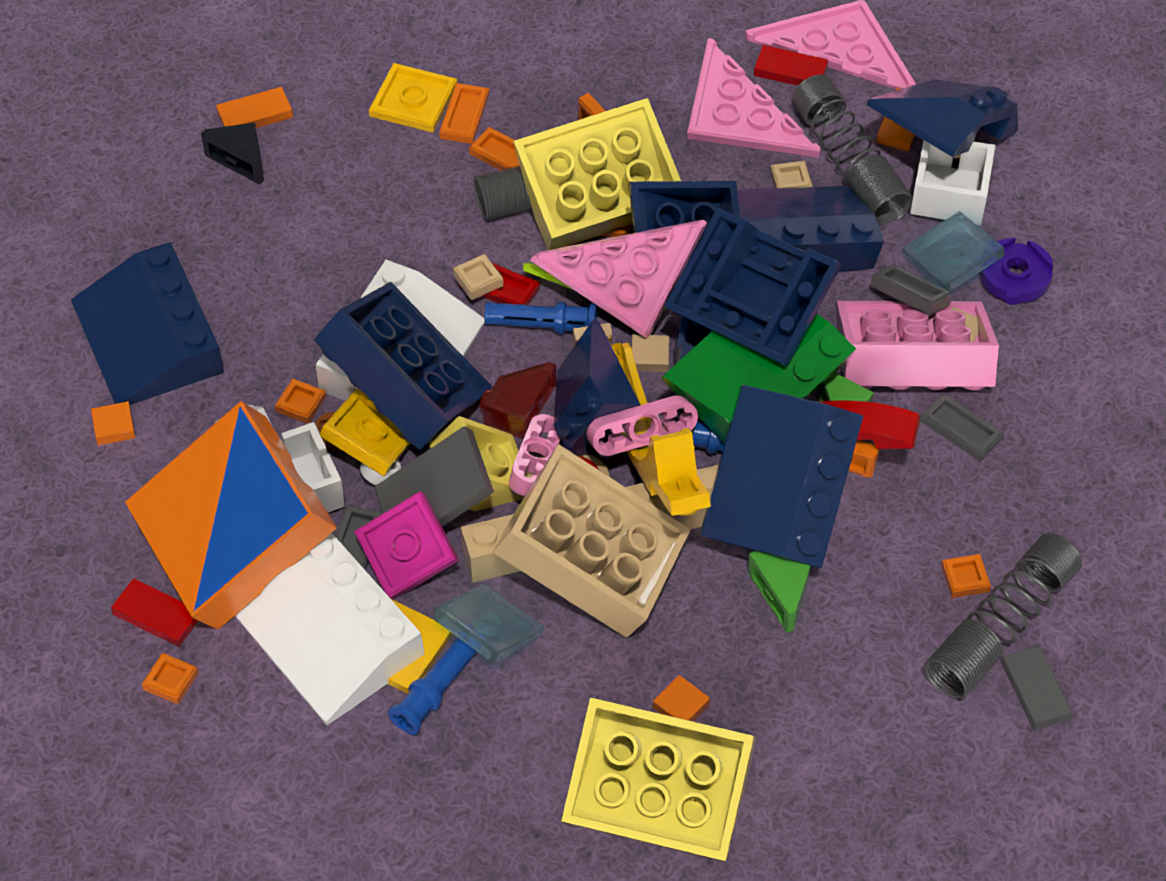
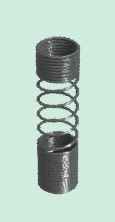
[792,74,912,225]
[473,165,532,220]
[924,533,1082,699]

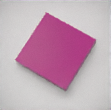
[354,491,459,600]

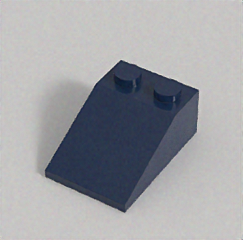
[629,181,740,263]
[553,320,640,455]

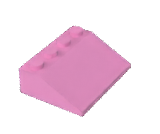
[836,301,999,390]

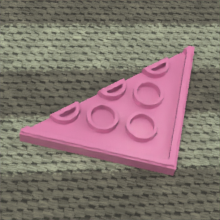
[745,0,916,89]
[687,38,821,158]
[530,220,707,338]

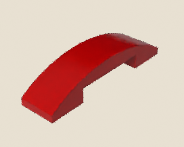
[820,400,920,449]

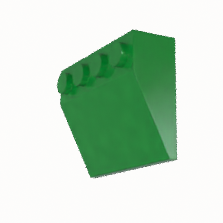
[661,314,856,443]

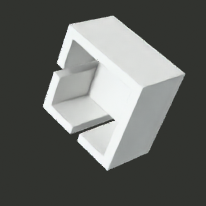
[910,140,995,226]
[281,422,345,512]

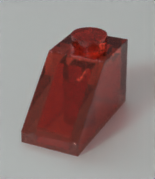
[480,362,556,440]

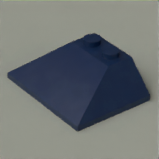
[866,79,1018,157]
[664,207,842,367]

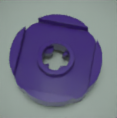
[979,238,1053,305]

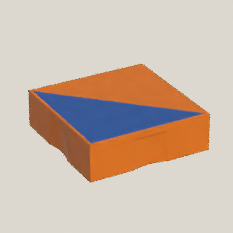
[125,401,337,629]

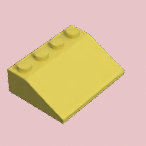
[513,98,681,250]
[561,698,756,861]

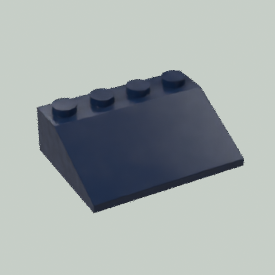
[737,186,884,272]
[71,242,224,405]
[314,282,494,450]
[699,385,863,569]

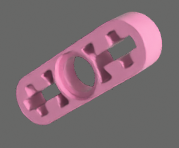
[587,396,698,456]
[509,414,561,496]

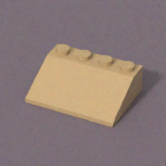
[493,444,691,638]

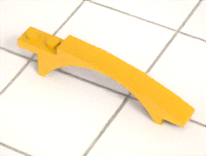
[611,342,711,516]

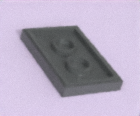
[374,426,494,527]

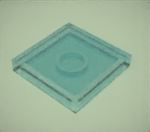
[902,211,1005,291]
[433,584,544,663]

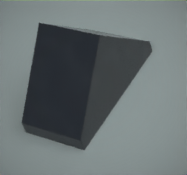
[201,123,264,185]

